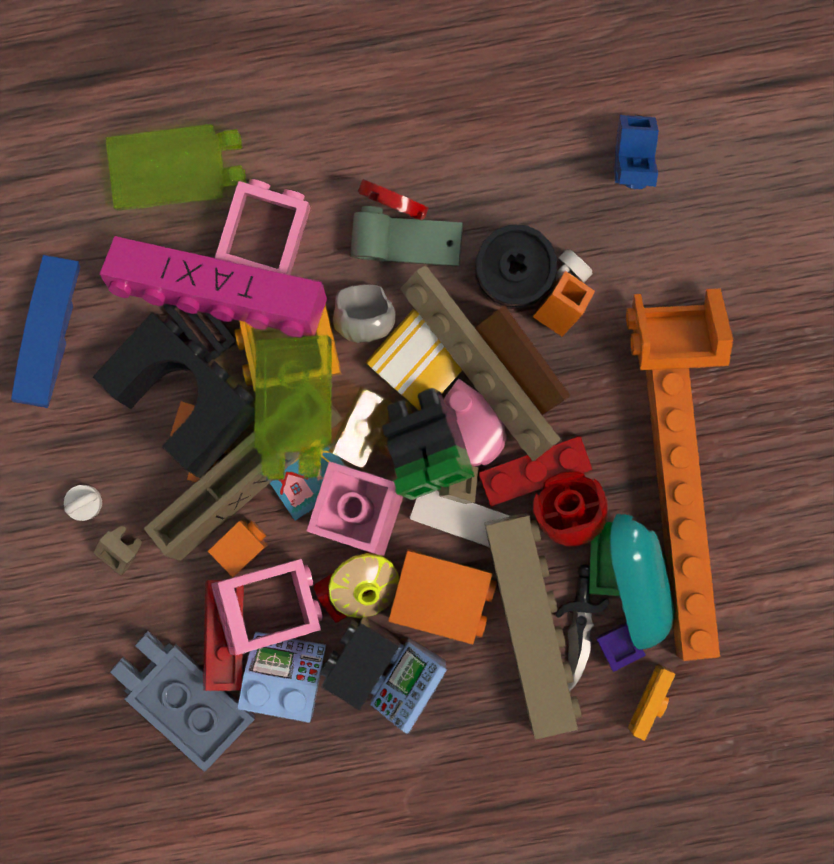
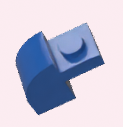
[614,115,659,189]

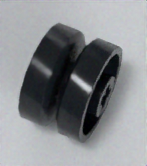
[475,225,557,309]

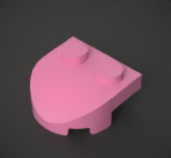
[444,378,507,466]

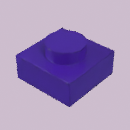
[596,622,646,672]

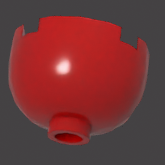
[533,471,608,546]

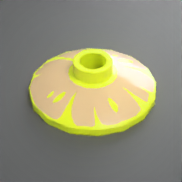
[328,553,399,618]

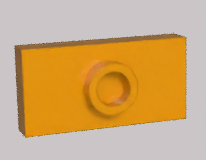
[628,664,676,741]

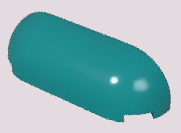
[611,514,675,650]

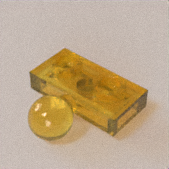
[328,387,393,469]

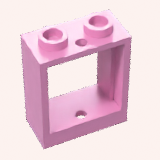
[215,179,311,275]
[211,559,322,655]

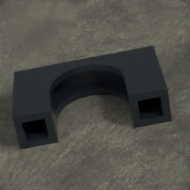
[93,313,260,478]

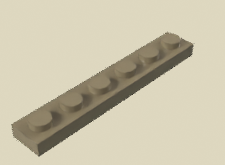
[400,265,561,461]

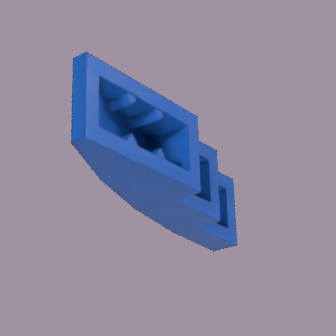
[11,255,80,408]

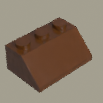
[475,305,571,415]

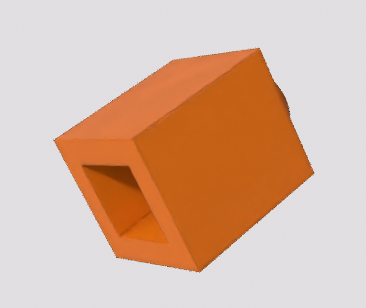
[533,271,595,337]
[208,519,268,577]

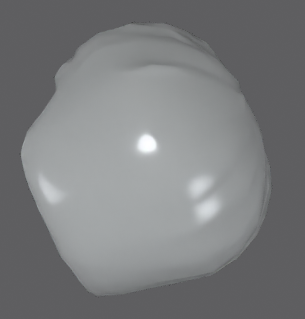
[333,285,395,343]

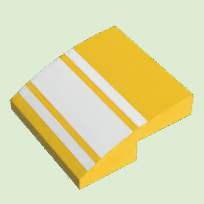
[365,309,462,411]

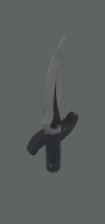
[556,564,609,692]

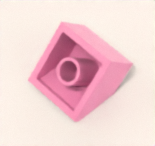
[307,461,403,556]

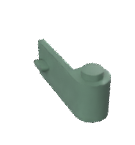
[350,206,463,267]

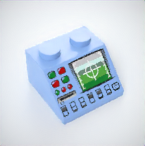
[237,632,326,723]
[370,638,447,734]

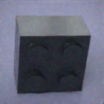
[320,616,400,711]

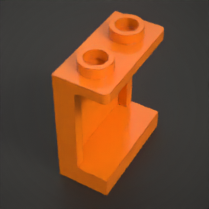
[626,288,733,370]
[388,549,497,644]

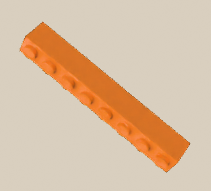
[646,368,720,661]

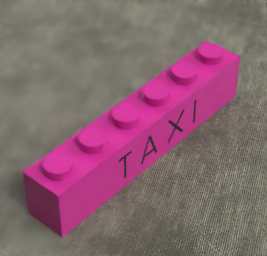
[100,236,327,338]

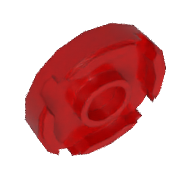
[358,179,429,221]

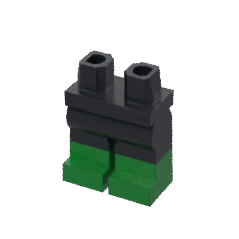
[382,388,475,500]

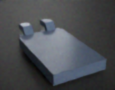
[110,631,255,772]

